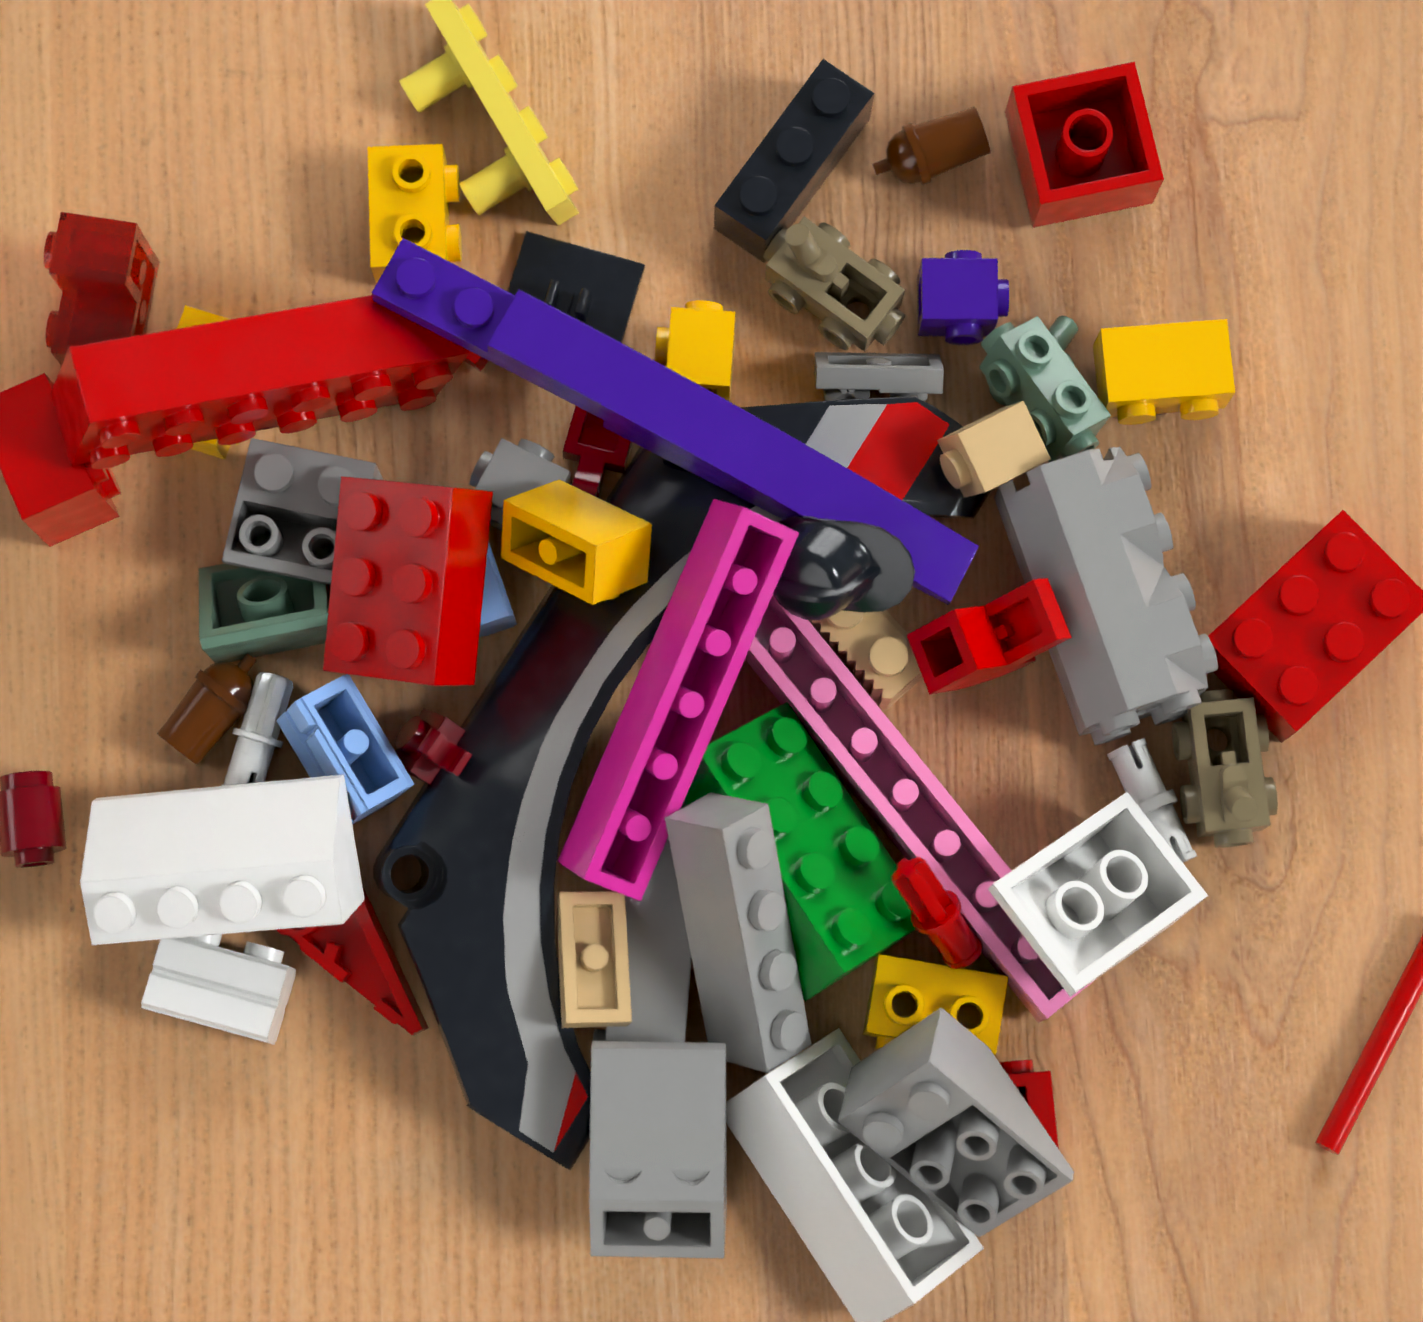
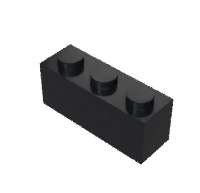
[714,59,874,263]

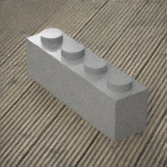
[665,793,812,1073]
[593,838,692,1042]

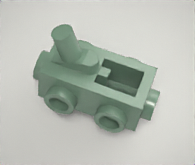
[979,316,1111,462]

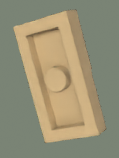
[556,891,632,1028]

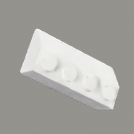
[80,774,365,945]
[726,1028,984,1322]

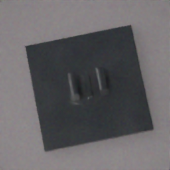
[508,231,645,343]

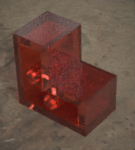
[44,212,160,366]

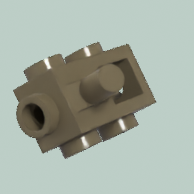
[763,217,906,352]
[1172,689,1278,848]

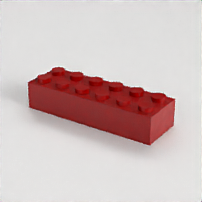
[51,295,469,469]

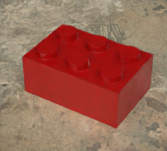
[323,476,493,686]
[1208,510,1423,743]

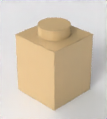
[937,401,1051,498]

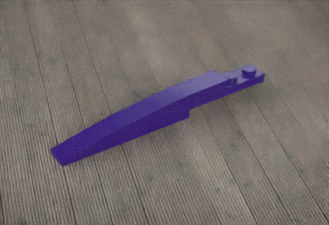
[372,238,979,605]

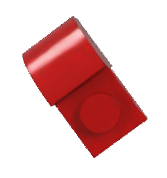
[906,578,1072,695]

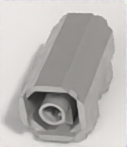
[994,447,1218,745]

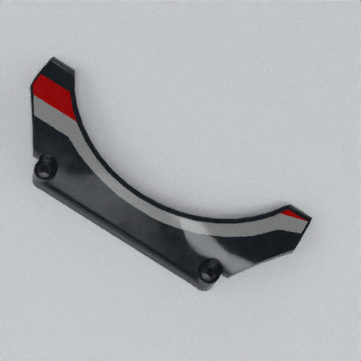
[373,396,992,1170]

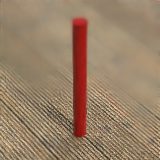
[1315,935,1423,1155]

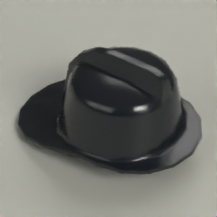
[773,516,915,620]

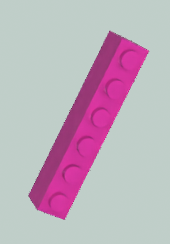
[557,499,799,901]

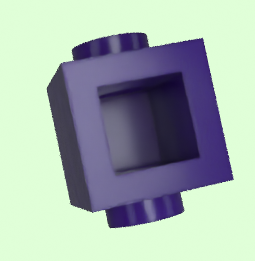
[917,250,1009,345]

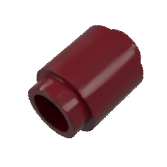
[0,771,66,868]

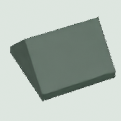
[199,563,331,663]

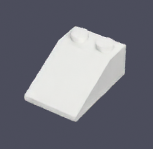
[988,792,1208,997]

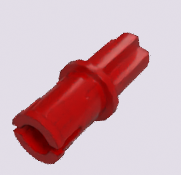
[891,856,983,969]

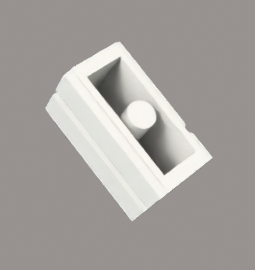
[141,934,296,1045]

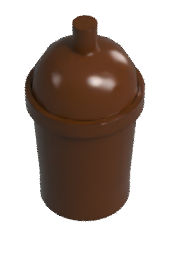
[872,106,991,185]
[157,653,257,765]

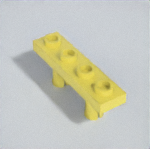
[399,0,579,226]

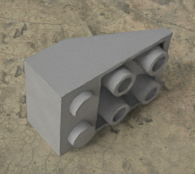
[838,1007,1074,1237]
[589,1041,727,1258]

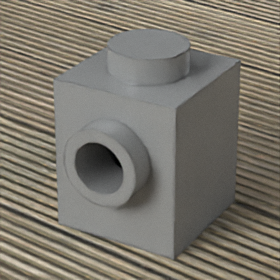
[469,438,572,531]

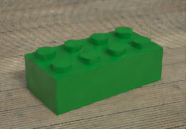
[681,702,916,1001]

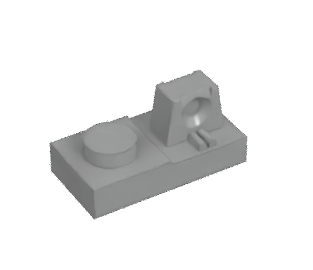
[814,352,944,401]

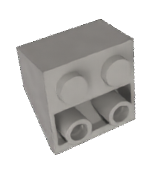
[222,438,383,585]

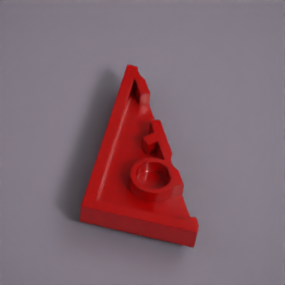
[276,885,429,1036]

